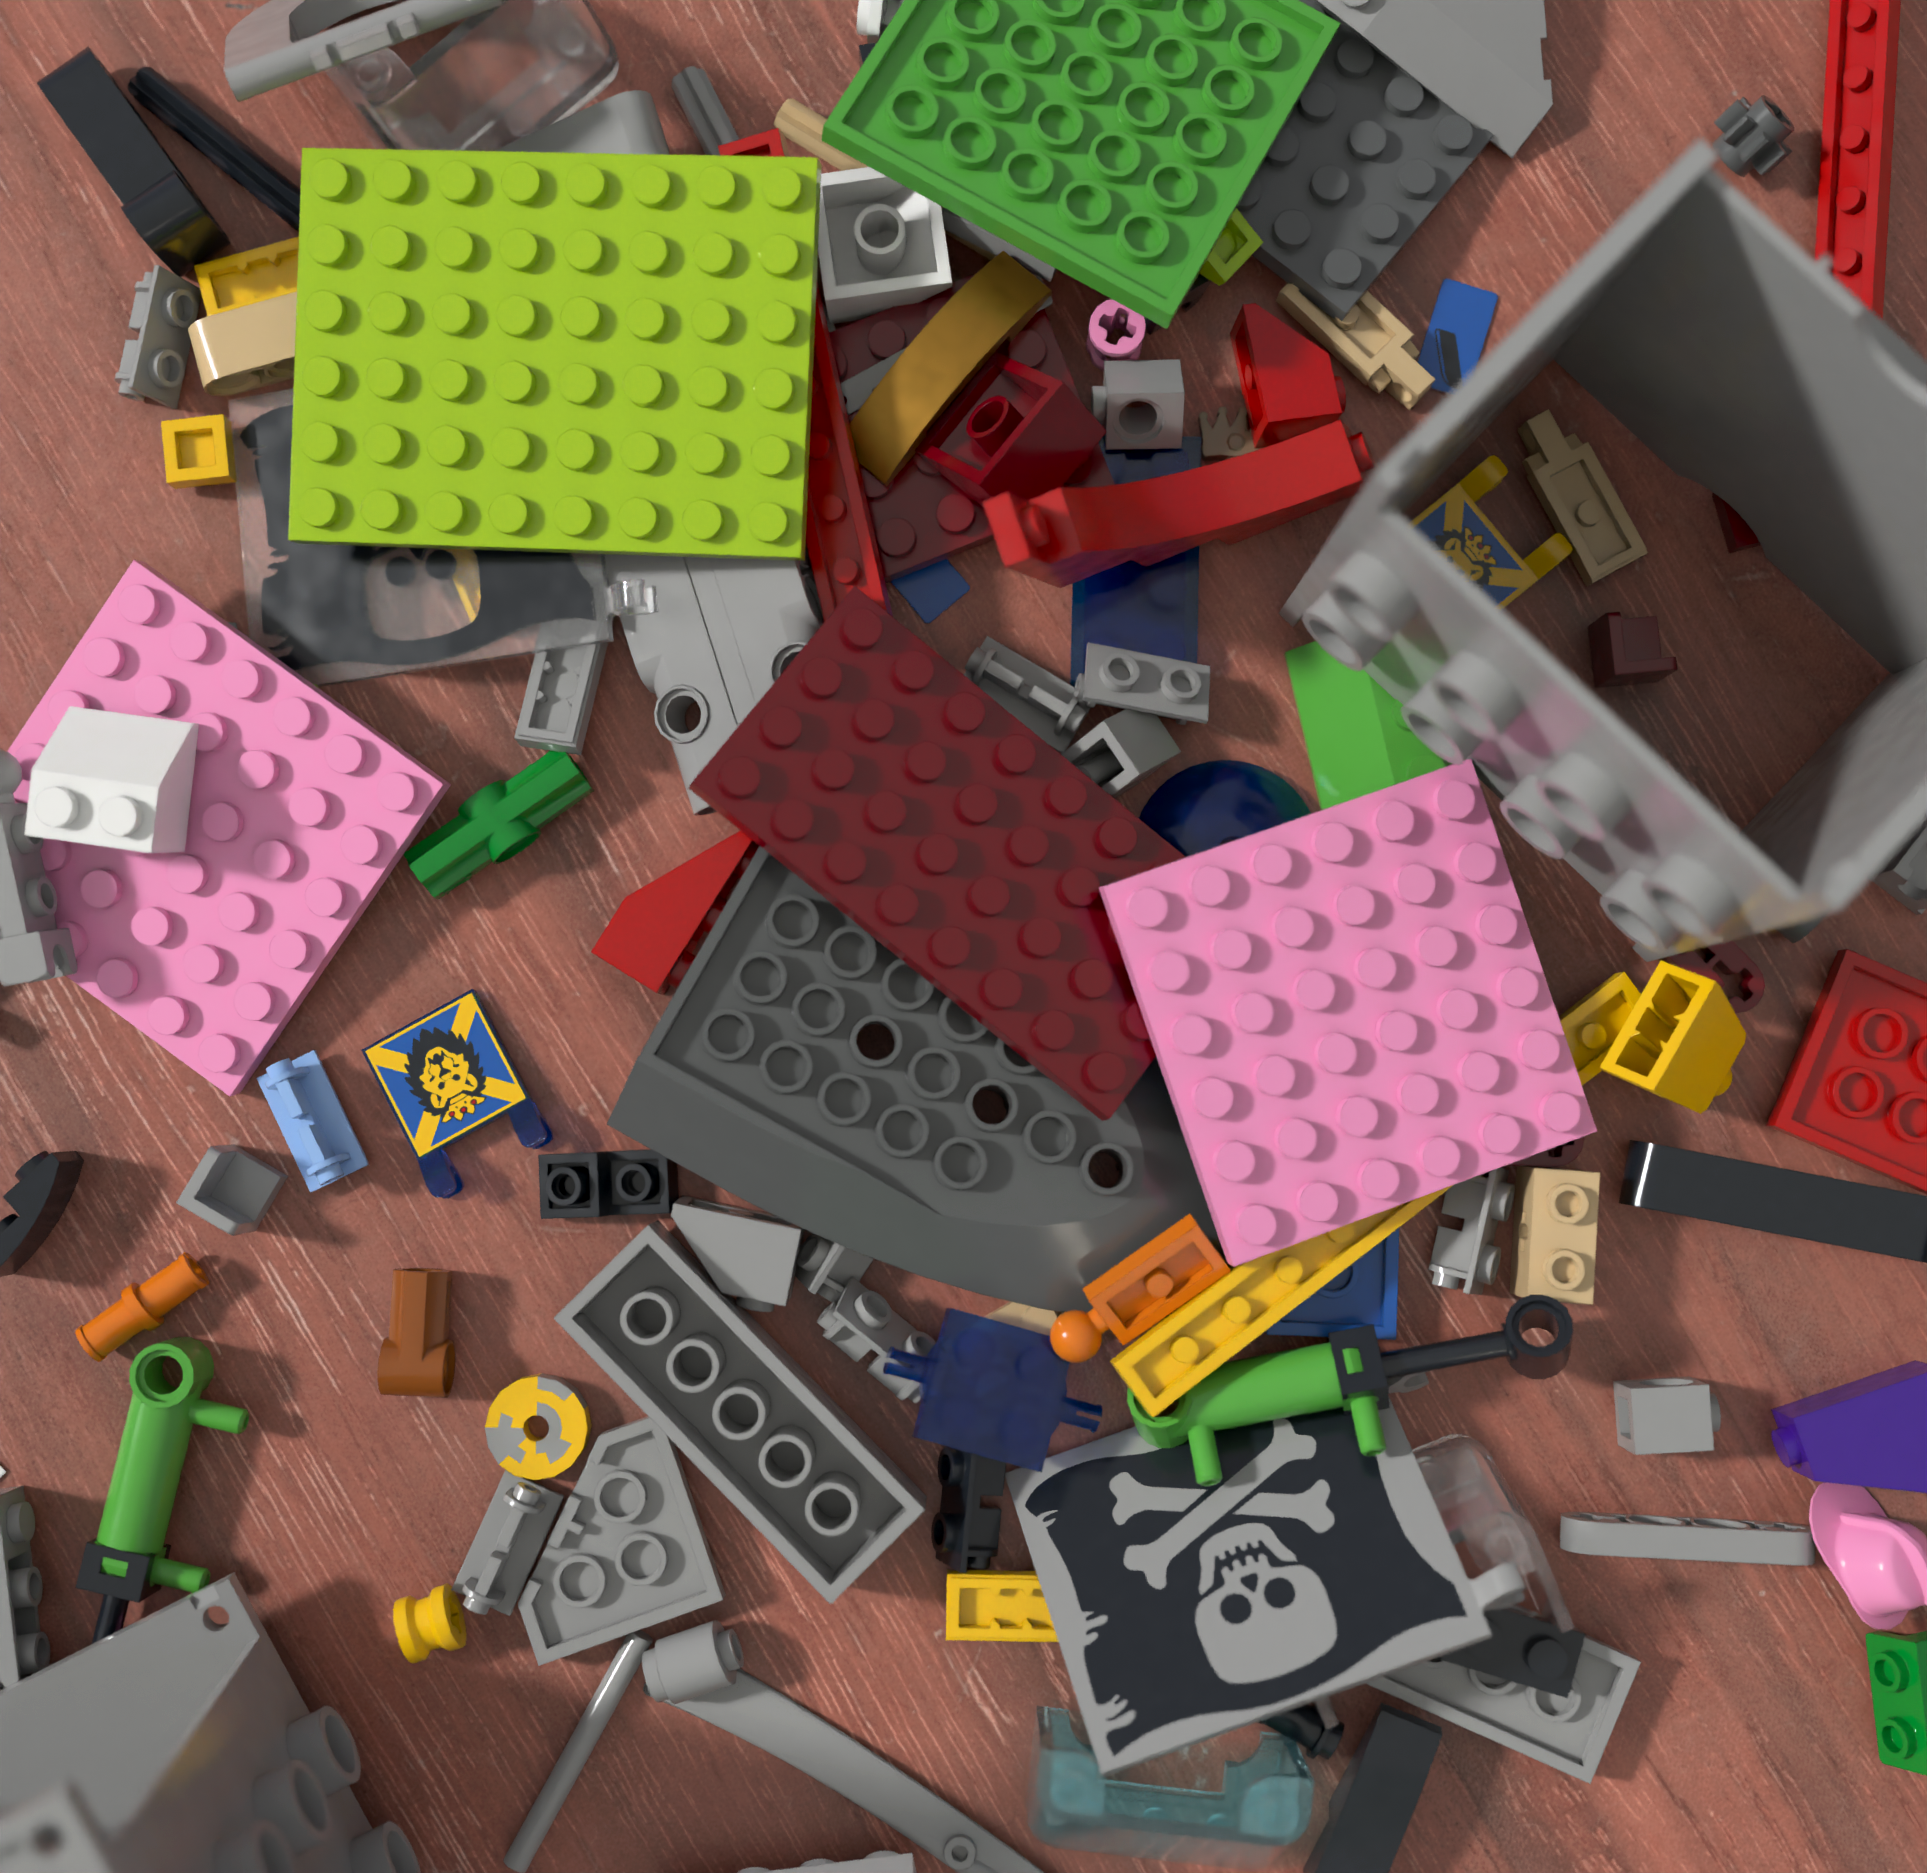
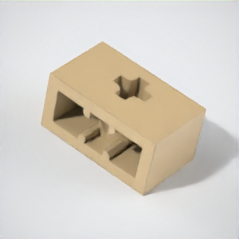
[1510,1166,1600,1304]

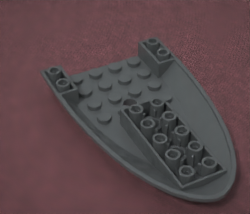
[607,846,1233,1316]

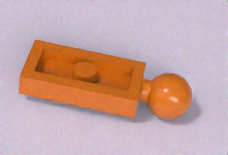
[1050,1213,1231,1363]

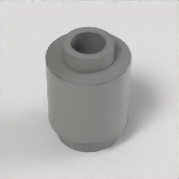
[642,1620,744,1704]

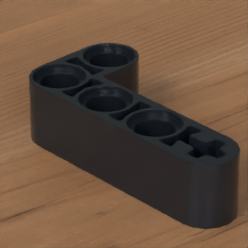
[37,46,231,278]

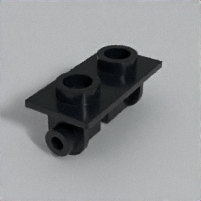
[931,1429,1008,1573]

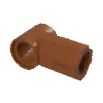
[377,1268,456,1398]

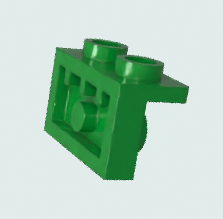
[1865,1630,1927,1776]

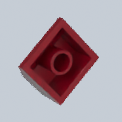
[915,351,1107,507]

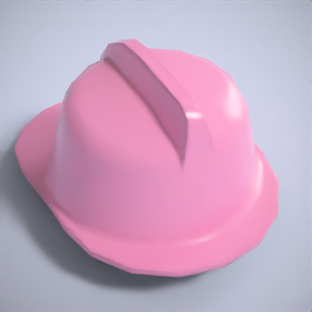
[1809,1482,1927,1630]

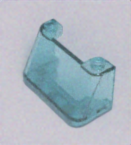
[1026,1706,1314,1871]

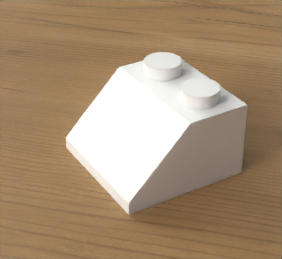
[818,167,952,324]
[24,706,199,853]

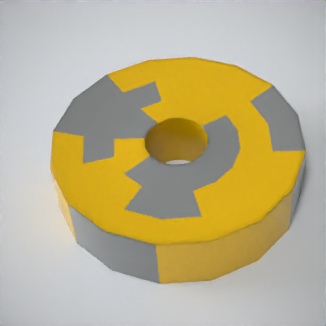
[485,1373,592,1480]

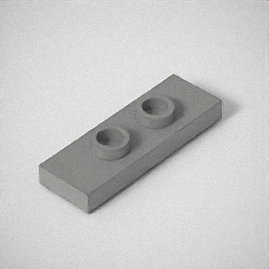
[514,566,617,755]

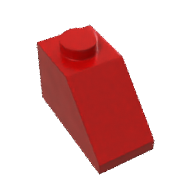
[1230,303,1346,448]

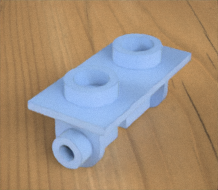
[257,1050,369,1193]

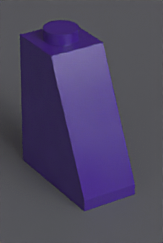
[1771,1360,1927,1493]

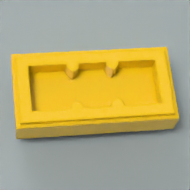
[194,236,299,316]
[946,1569,1059,1642]

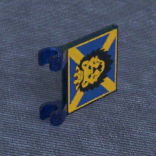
[361,989,553,1199]

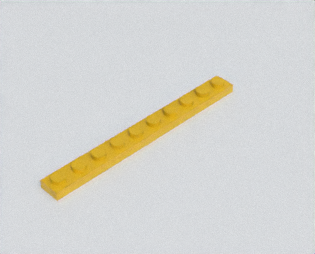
[1110,972,1641,1417]

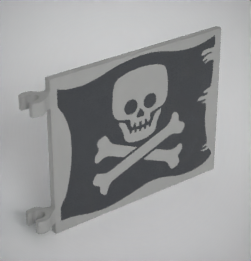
[1005,1346,1526,1777]

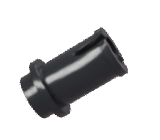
[1258,1704,1345,1760]

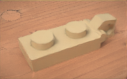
[1276,283,1435,410]
[1517,409,1648,586]

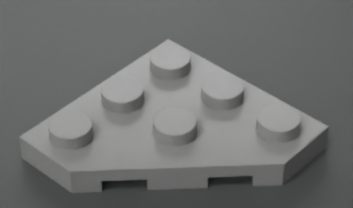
[518,1416,726,1666]

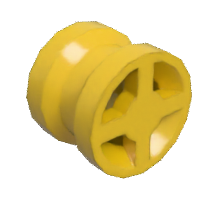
[393,1583,467,1664]

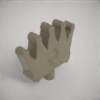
[1198,407,1264,461]

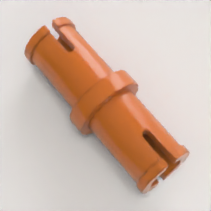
[75,1252,209,1362]

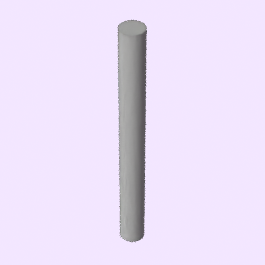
[503,1630,653,1873]

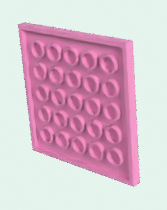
[7,560,451,1096]
[1099,759,1597,1266]

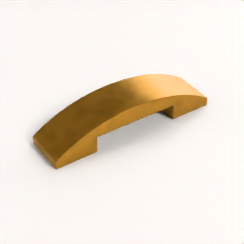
[850,250,1052,487]

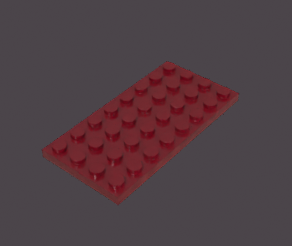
[689,586,1185,1121]

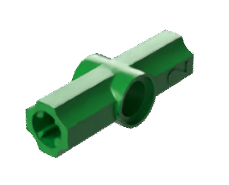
[404,751,595,900]

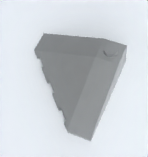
[1314,0,1553,158]

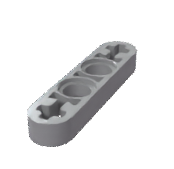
[1560,1512,1816,1565]

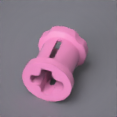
[1086,299,1146,372]

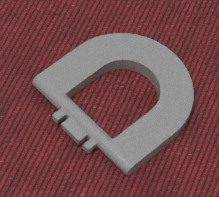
[224,0,502,102]

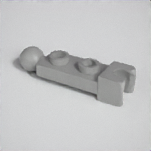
[0,749,77,987]

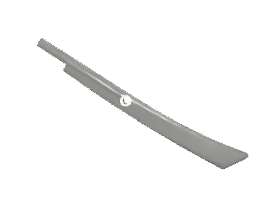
[643,1668,1045,1873]

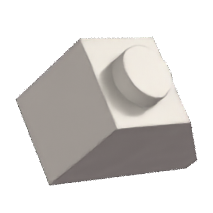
[1061,709,1181,799]
[671,1195,805,1312]

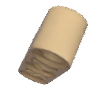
[188,291,297,396]

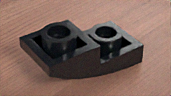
[538,1149,679,1219]
[0,1151,84,1277]

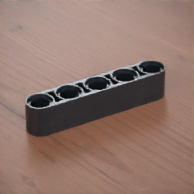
[1619,1140,1927,1263]

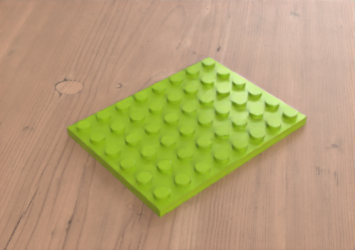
[288,148,822,561]

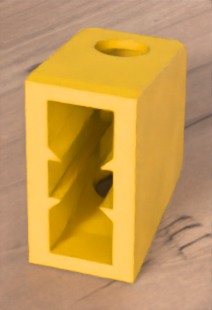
[1599,961,1746,1114]

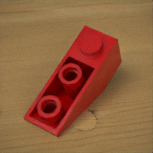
[591,830,759,995]

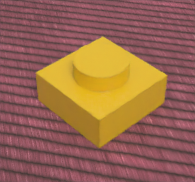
[161,414,237,489]

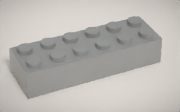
[554,1220,927,1605]

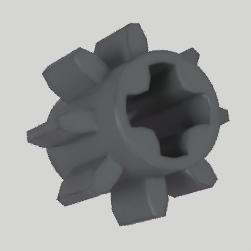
[1712,95,1795,177]

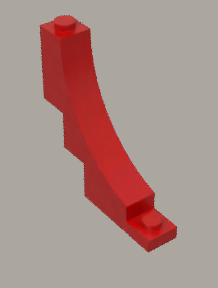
[983,419,1375,588]

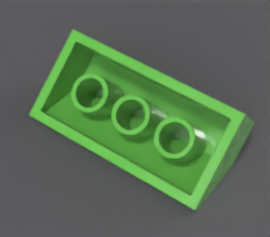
[1284,641,1452,810]

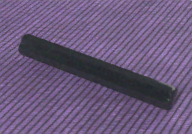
[128,66,301,232]

